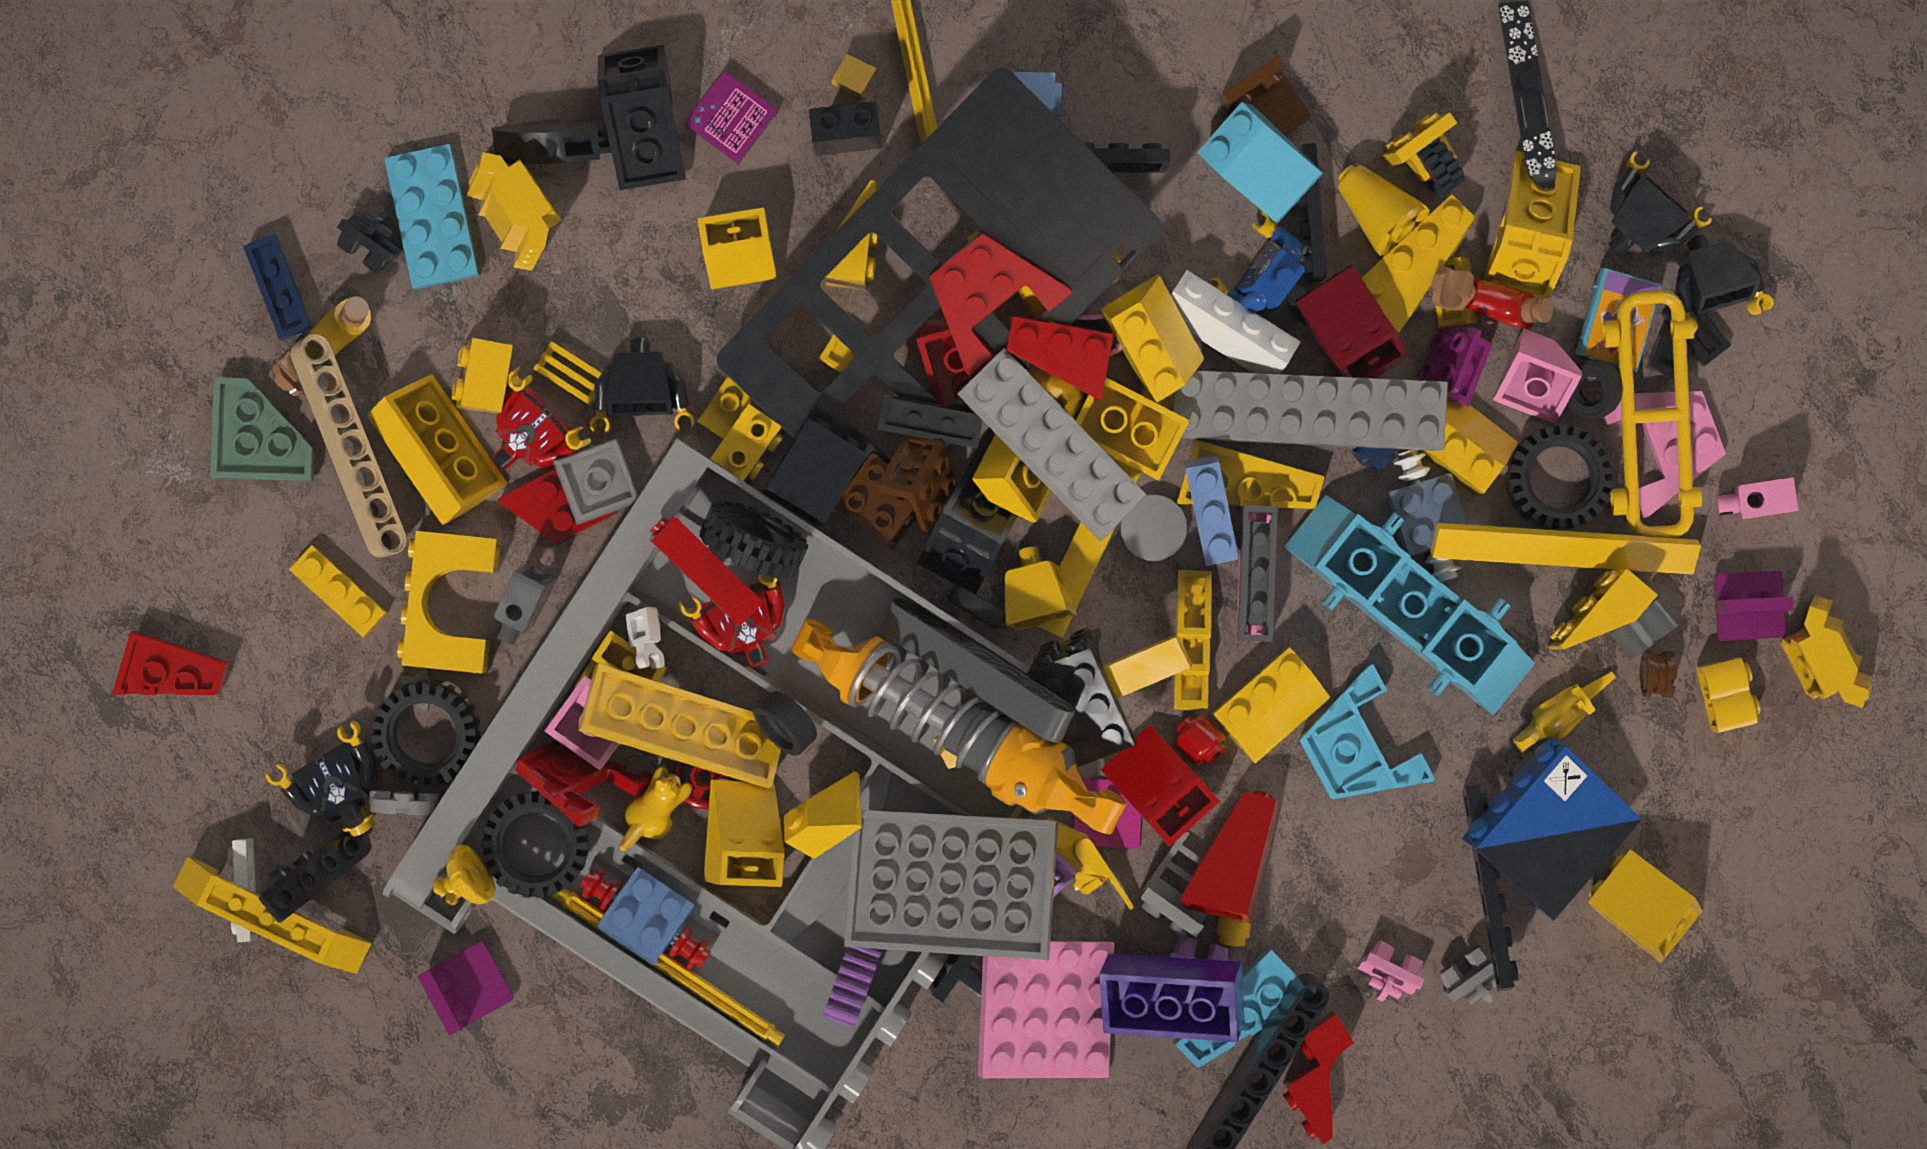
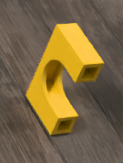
[397,531,501,673]

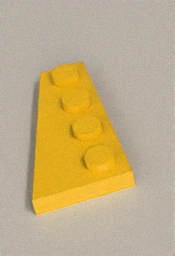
[1176,439,1325,509]

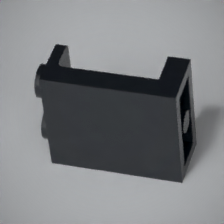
[809,101,882,156]

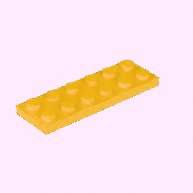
[578,664,781,788]

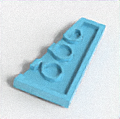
[1173,947,1314,1068]

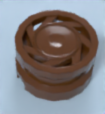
[1639,650,1677,697]

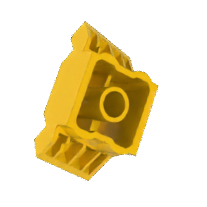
[466,152,562,271]
[1780,595,1872,708]

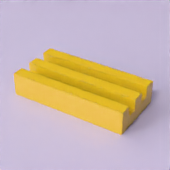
[533,341,601,406]

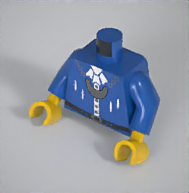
[1210,212,1306,314]

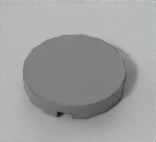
[1120,495,1187,561]

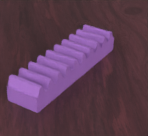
[822,947,883,1028]

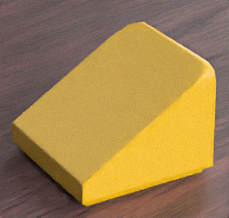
[831,54,877,99]

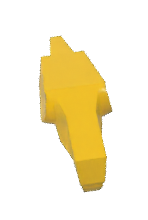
[1513,671,1616,753]
[1043,816,1134,910]

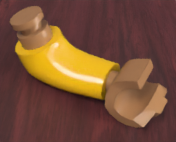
[272,296,371,396]

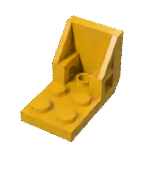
[1484,151,1581,299]

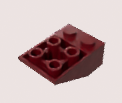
[1295,264,1410,379]

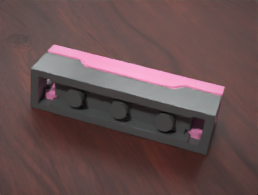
[1235,505,1278,642]

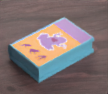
[1574,268,1662,372]

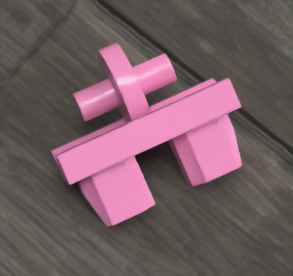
[1357,941,1425,1002]

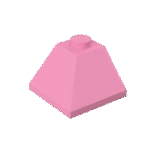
[1493,328,1583,424]
[545,676,620,770]

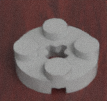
[369,791,439,815]

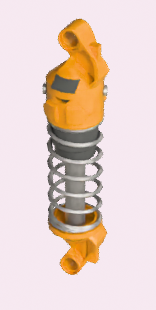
[791,618,1127,835]

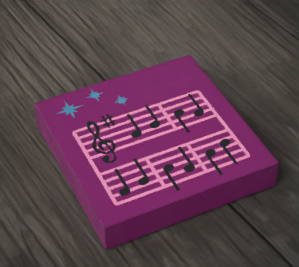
[684,71,778,165]

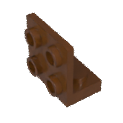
[1219,55,1311,136]
[877,435,957,532]
[835,453,917,550]

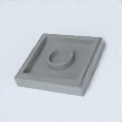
[553,438,639,525]

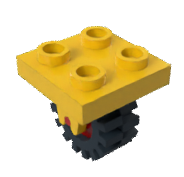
[1381,112,1465,197]

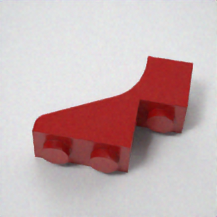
[1282,1011,1355,1144]

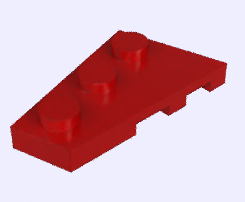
[1006,315,1114,401]
[112,630,230,695]

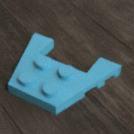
[1299,664,1436,800]

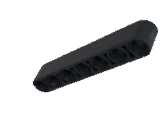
[1187,973,1329,1149]

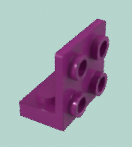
[417,941,514,1036]

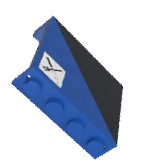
[1461,737,1642,921]

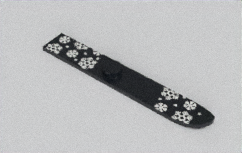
[1498,1,1557,190]

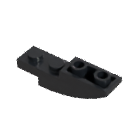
[491,117,612,164]

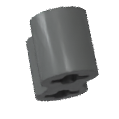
[1609,595,1681,660]

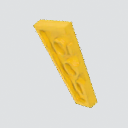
[1362,194,1476,335]

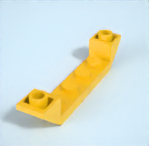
[173,856,372,974]

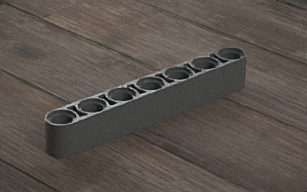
[880,598,1075,743]

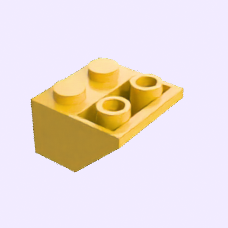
[697,207,777,290]
[451,338,513,414]

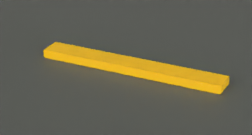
[1038,389,1174,638]
[1430,523,1701,574]
[934,634,1192,769]

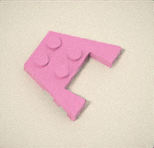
[1594,391,1726,519]

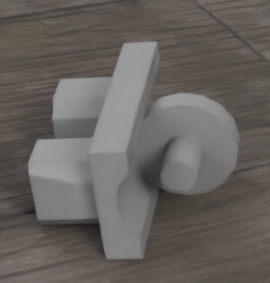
[1438,944,1496,1005]

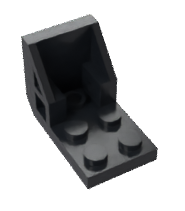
[597,44,686,190]
[917,440,1018,594]

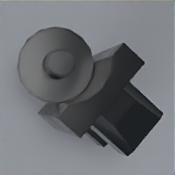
[337,212,403,272]

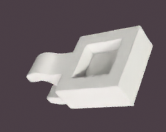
[626,607,665,669]

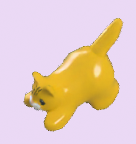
[619,765,693,851]

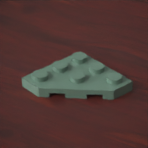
[210,377,315,482]

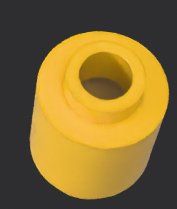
[1216,916,1252,946]

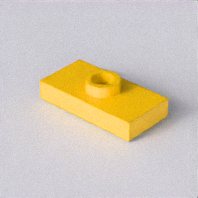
[697,377,753,439]

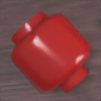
[1176,716,1226,766]

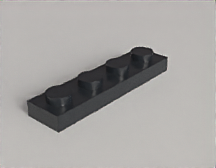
[1298,143,1327,282]

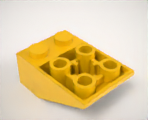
[824,180,879,290]
[1547,568,1658,650]
[704,780,784,887]

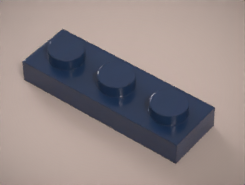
[243,234,313,341]

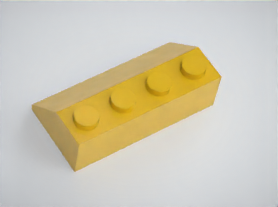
[366,374,508,526]

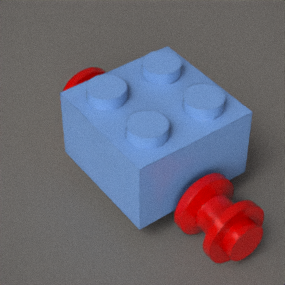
[580,867,712,970]

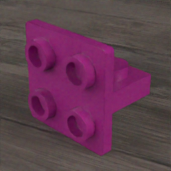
[1419,327,1492,406]
[1714,571,1794,641]

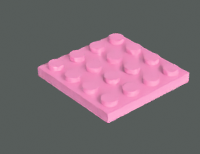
[978,941,1114,1078]

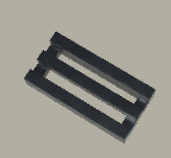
[1661,308,1731,367]

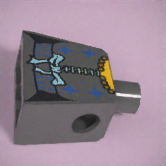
[494,563,558,645]

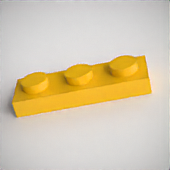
[289,545,388,638]

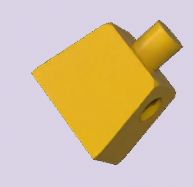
[1005,546,1077,631]

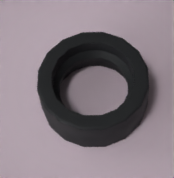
[753,691,817,756]

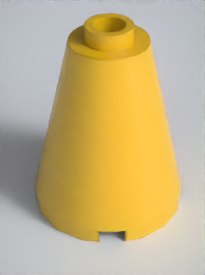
[1338,165,1430,256]

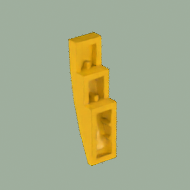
[1173,570,1212,711]

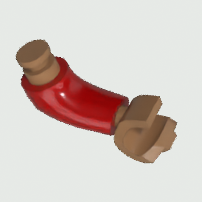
[1431,265,1553,329]

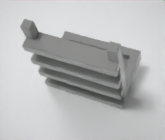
[1138,832,1207,938]

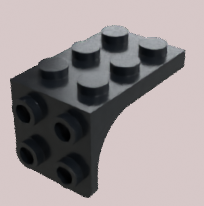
[1083,142,1170,173]
[1028,627,1137,768]

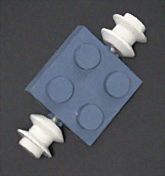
[1386,450,1468,582]

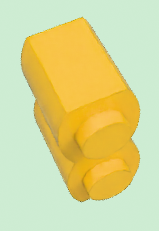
[1696,657,1760,733]

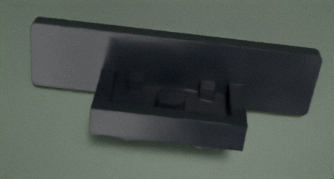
[259,831,369,923]

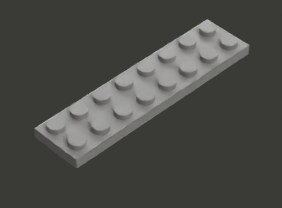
[1173,371,1448,451]

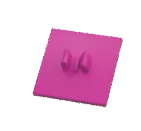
[1073,778,1141,849]

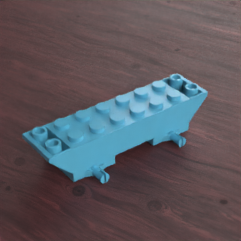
[1284,495,1535,716]

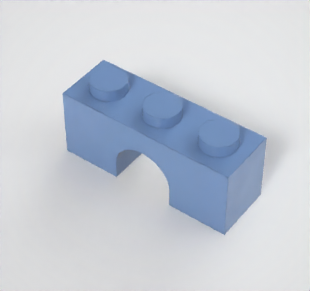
[1184,455,1239,566]

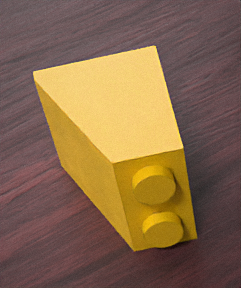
[1588,849,1703,963]

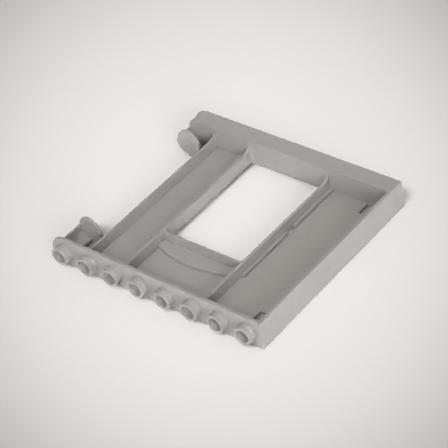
[383,439,1041,1149]

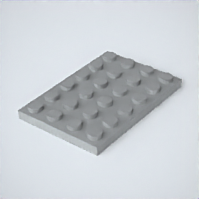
[844,810,1058,960]

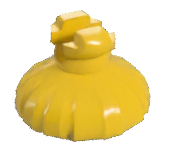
[433,845,496,905]

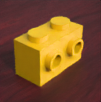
[710,403,784,483]

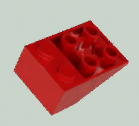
[1100,725,1220,847]

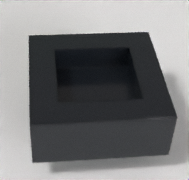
[1646,335,1693,378]

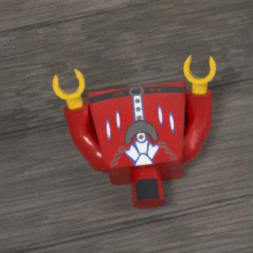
[492,367,591,470]
[679,574,786,668]

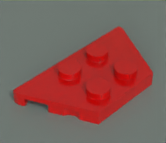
[498,469,617,545]

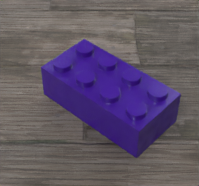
[1099,953,1245,1042]

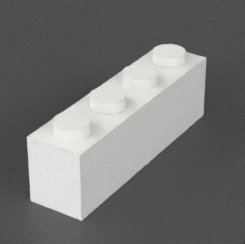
[1171,270,1301,374]

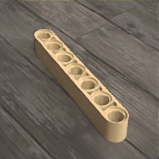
[290,334,407,558]

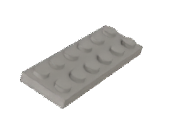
[958,348,1146,541]

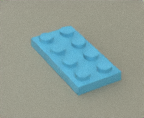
[384,144,480,290]

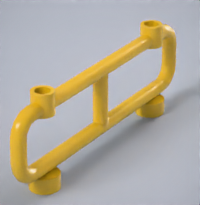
[1602,290,1702,538]

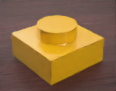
[819,334,854,373]

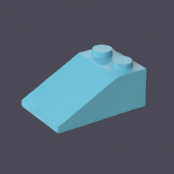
[1197,102,1323,223]

